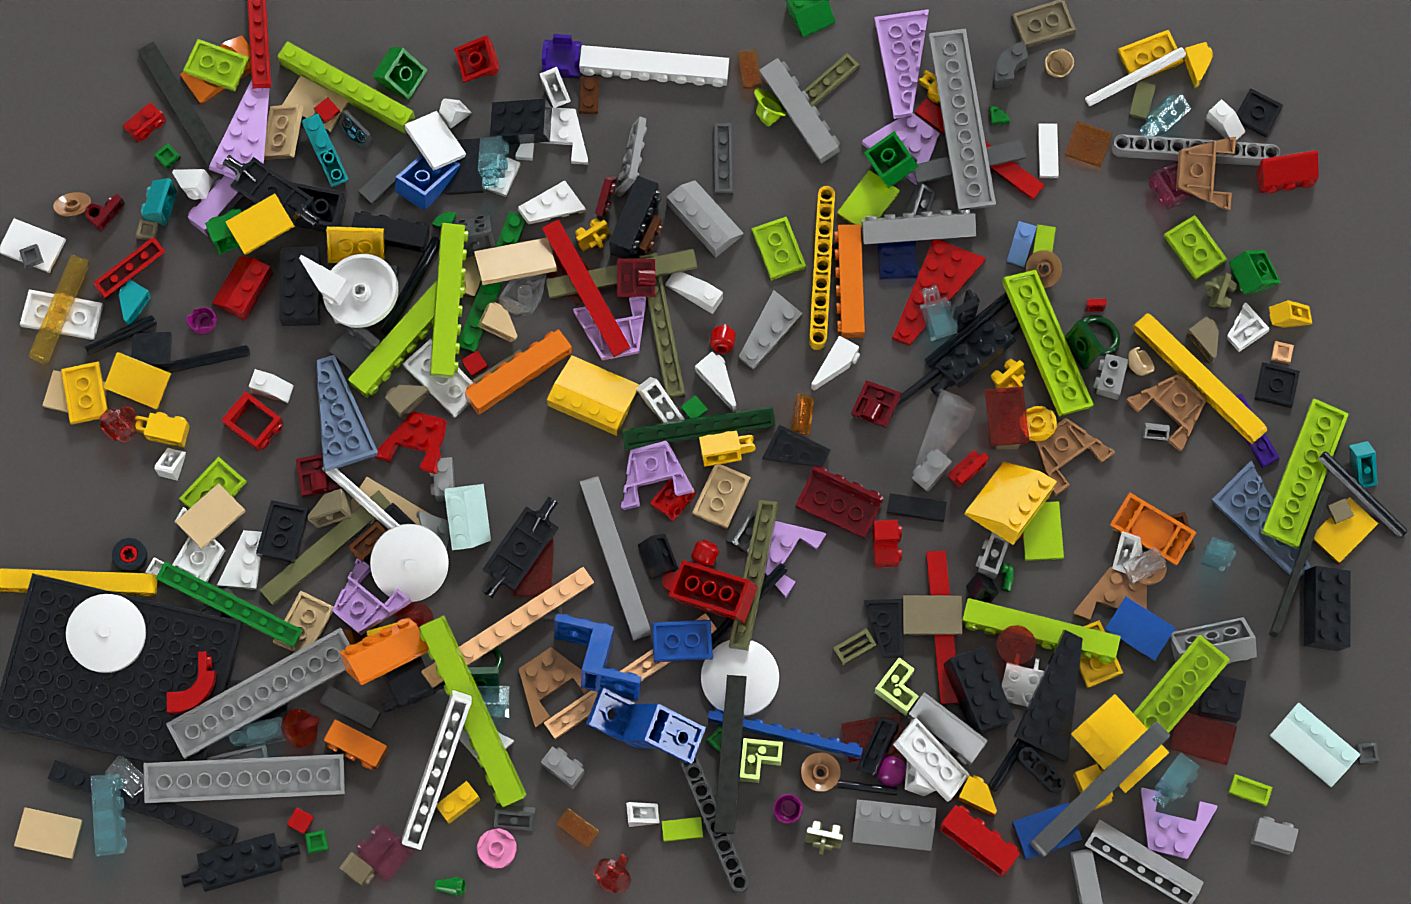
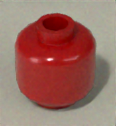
[710,324,736,354]
[691,539,719,567]

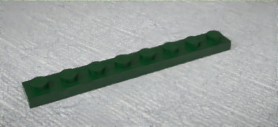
[621,406,775,449]

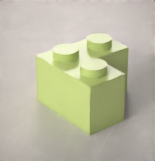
[874,658,919,716]
[739,738,783,783]

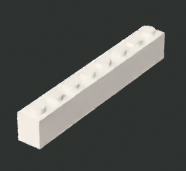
[579,45,729,87]
[402,690,472,850]

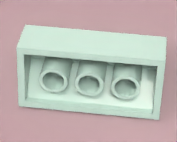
[1270,703,1361,787]

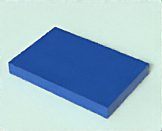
[1105,597,1176,661]
[652,620,713,662]
[1012,803,1082,860]

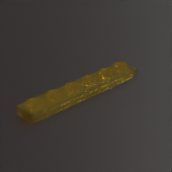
[28,255,90,364]

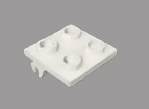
[1001,653,1044,707]

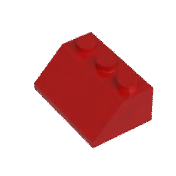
[1256,150,1319,194]
[212,256,273,321]

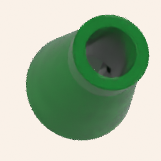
[435,876,466,896]

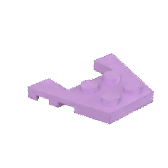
[862,113,939,185]
[573,297,646,360]
[621,441,694,510]
[747,521,826,597]
[332,558,412,635]
[1140,787,1217,860]

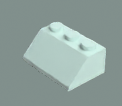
[445,484,491,550]

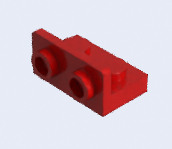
[122,102,166,143]
[947,450,989,489]
[650,478,696,522]

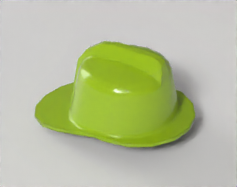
[754,88,786,126]

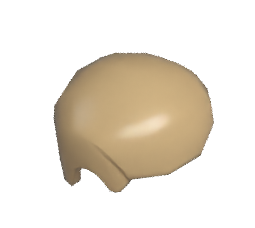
[1045,49,1074,78]
[1128,347,1155,376]

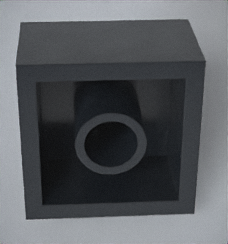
[1198,675,1246,723]

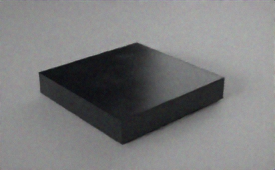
[1236,88,1283,137]
[131,332,172,368]
[1254,362,1300,408]

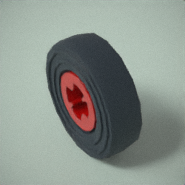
[112,538,147,573]

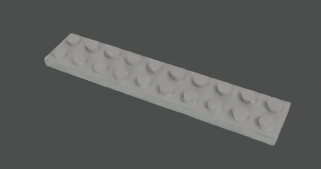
[929,29,996,211]
[166,628,350,759]
[144,754,345,803]

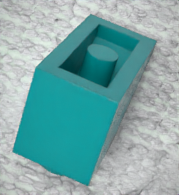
[119,279,152,326]
[1349,441,1378,488]

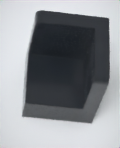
[966,572,999,603]

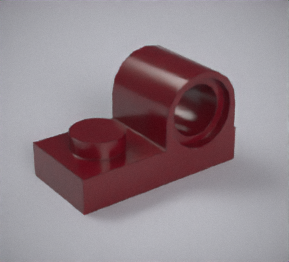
[85,194,125,232]

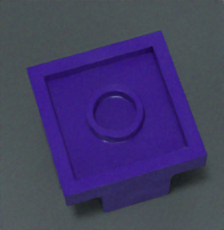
[542,34,582,79]

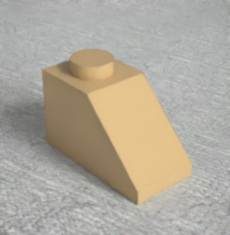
[478,302,517,343]

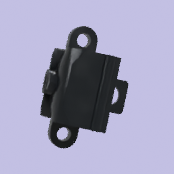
[381,656,445,713]

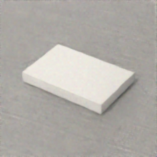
[404,111,466,171]
[0,219,66,273]

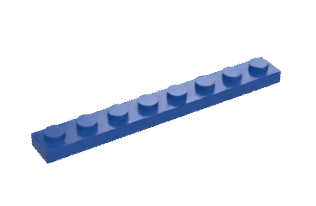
[708,709,863,759]

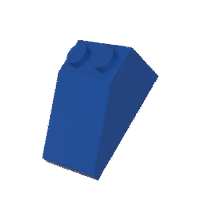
[395,154,460,210]

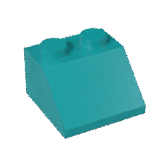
[141,178,177,227]

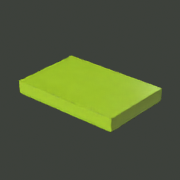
[183,39,250,92]
[837,170,900,225]
[1163,215,1227,280]
[751,216,806,280]
[179,457,247,509]
[1022,501,1064,561]

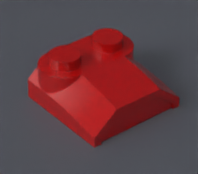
[454,35,499,83]

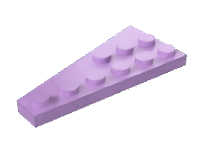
[874,9,929,119]
[209,80,270,179]

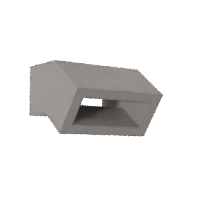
[1143,423,1170,441]

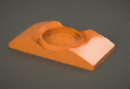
[180,36,251,104]
[1110,492,1197,566]

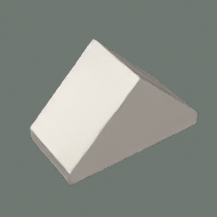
[540,67,571,108]
[439,99,471,128]
[155,448,186,481]
[1112,532,1143,575]
[626,802,660,827]

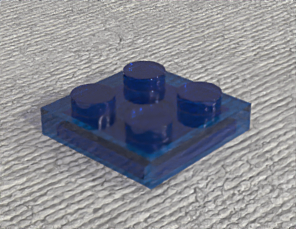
[878,241,918,279]

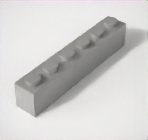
[759,58,840,164]
[861,209,976,244]
[1085,819,1204,904]

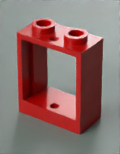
[221,391,283,452]

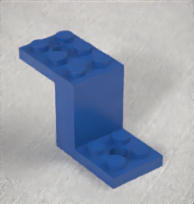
[554,614,641,701]
[586,688,706,764]

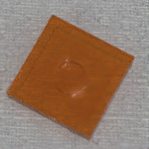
[1065,121,1112,167]

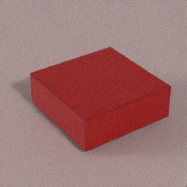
[314,97,340,124]
[1085,299,1107,312]
[461,350,488,377]
[287,807,315,835]

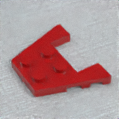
[374,411,447,474]

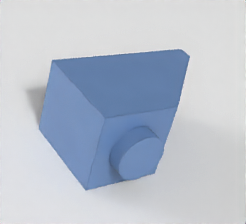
[1006,221,1037,268]

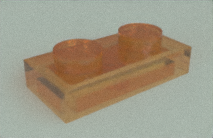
[738,49,762,89]
[792,393,814,435]
[556,808,600,848]

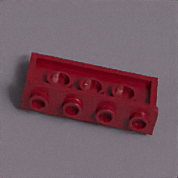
[795,466,884,539]

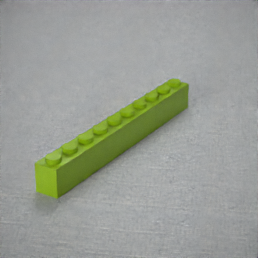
[419,615,527,807]

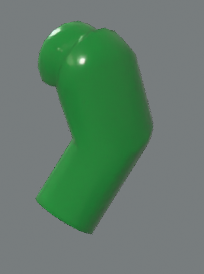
[1000,563,1014,592]

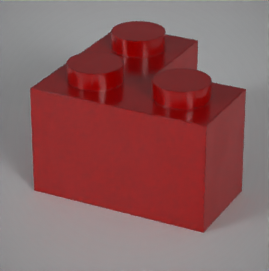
[872,520,902,568]

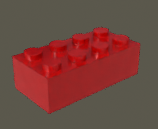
[669,560,758,623]
[938,805,1020,878]

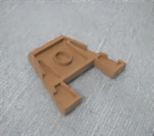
[1176,137,1236,210]
[1126,374,1207,452]
[1035,418,1115,496]
[1073,567,1147,621]
[519,647,591,728]

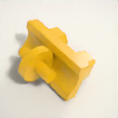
[575,218,611,252]
[991,359,1026,394]

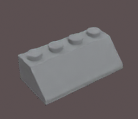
[667,180,744,258]
[1169,617,1257,664]
[908,692,987,766]
[852,799,936,851]

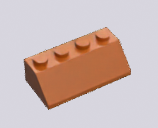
[339,618,429,685]

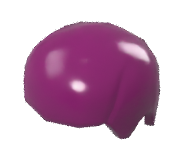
[186,307,217,335]
[877,756,906,787]
[773,793,803,824]

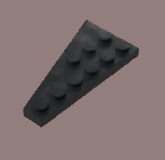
[1014,630,1083,762]

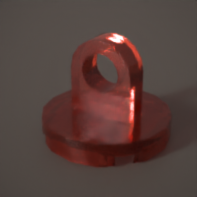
[99,405,136,443]
[395,602,434,630]
[997,625,1036,665]
[281,709,320,748]
[593,854,631,893]

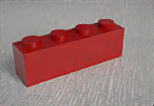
[92,237,166,299]

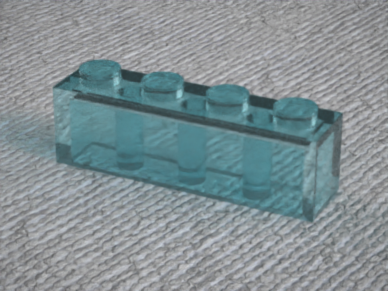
[91,773,127,856]

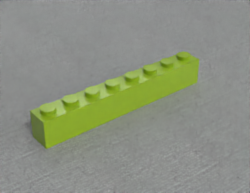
[278,41,415,134]
[430,223,468,378]
[348,279,467,398]
[962,598,1121,664]

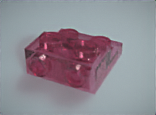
[1148,162,1193,209]
[357,824,414,881]

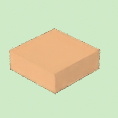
[1271,341,1294,365]

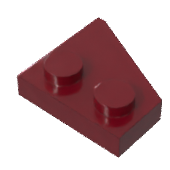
[595,175,618,216]

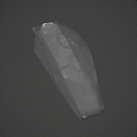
[499,273,547,318]
[915,390,976,466]

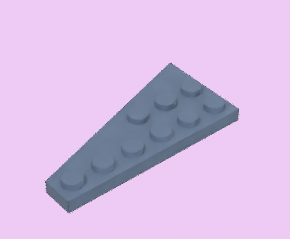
[316,355,378,472]
[1211,461,1311,577]

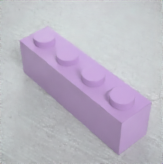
[188,175,243,236]

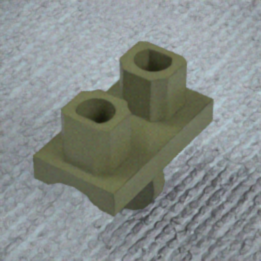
[1204,273,1237,309]
[805,821,843,855]

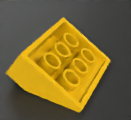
[547,356,639,436]
[964,462,1057,545]
[1071,694,1169,793]

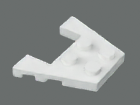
[515,107,588,165]
[145,507,225,582]

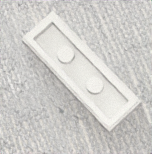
[1038,124,1059,178]

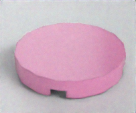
[477,828,517,869]

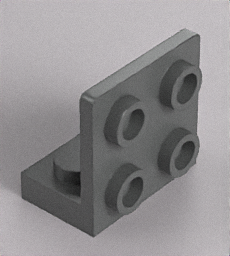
[453,215,496,258]
[329,326,380,373]

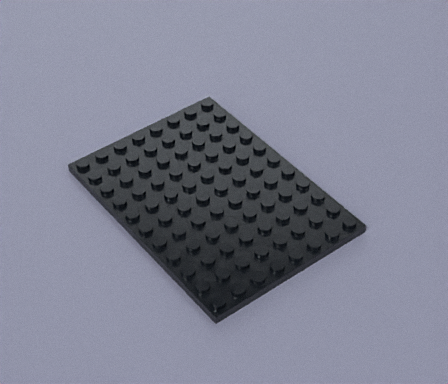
[0,573,243,763]

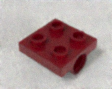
[617,259,656,297]
[851,380,902,428]
[296,454,340,497]

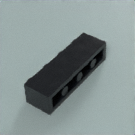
[351,211,430,253]

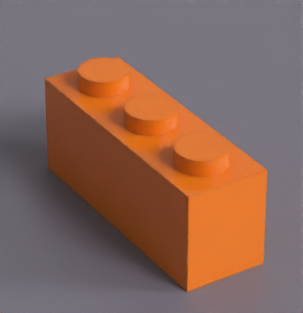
[324,719,389,770]

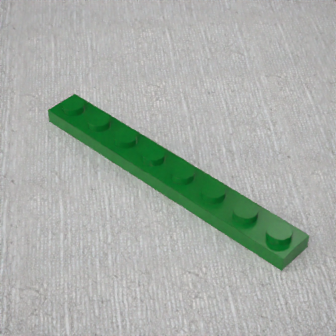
[458,211,526,353]
[156,562,303,648]

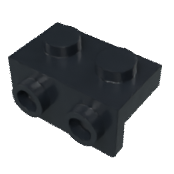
[952,288,980,326]

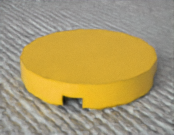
[1019,406,1057,441]

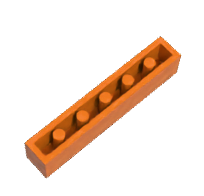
[834,225,865,338]
[465,329,572,415]

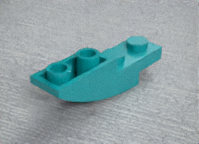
[301,114,349,187]

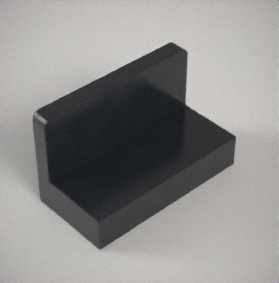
[638,534,679,579]

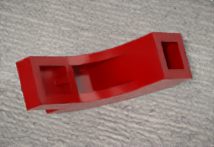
[167,651,217,714]

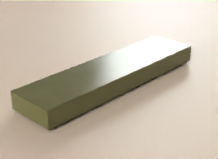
[803,53,860,107]

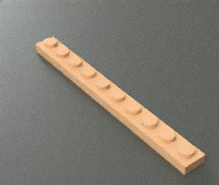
[421,567,594,688]
[544,613,717,740]

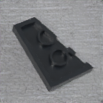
[762,424,831,467]
[864,599,904,658]

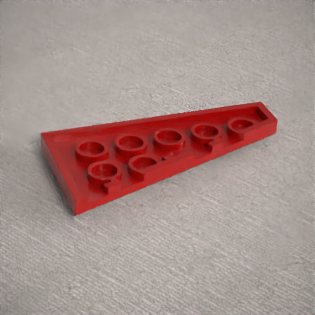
[892,239,986,346]

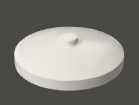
[323,254,398,328]
[370,524,449,602]
[66,594,146,673]
[701,640,779,717]

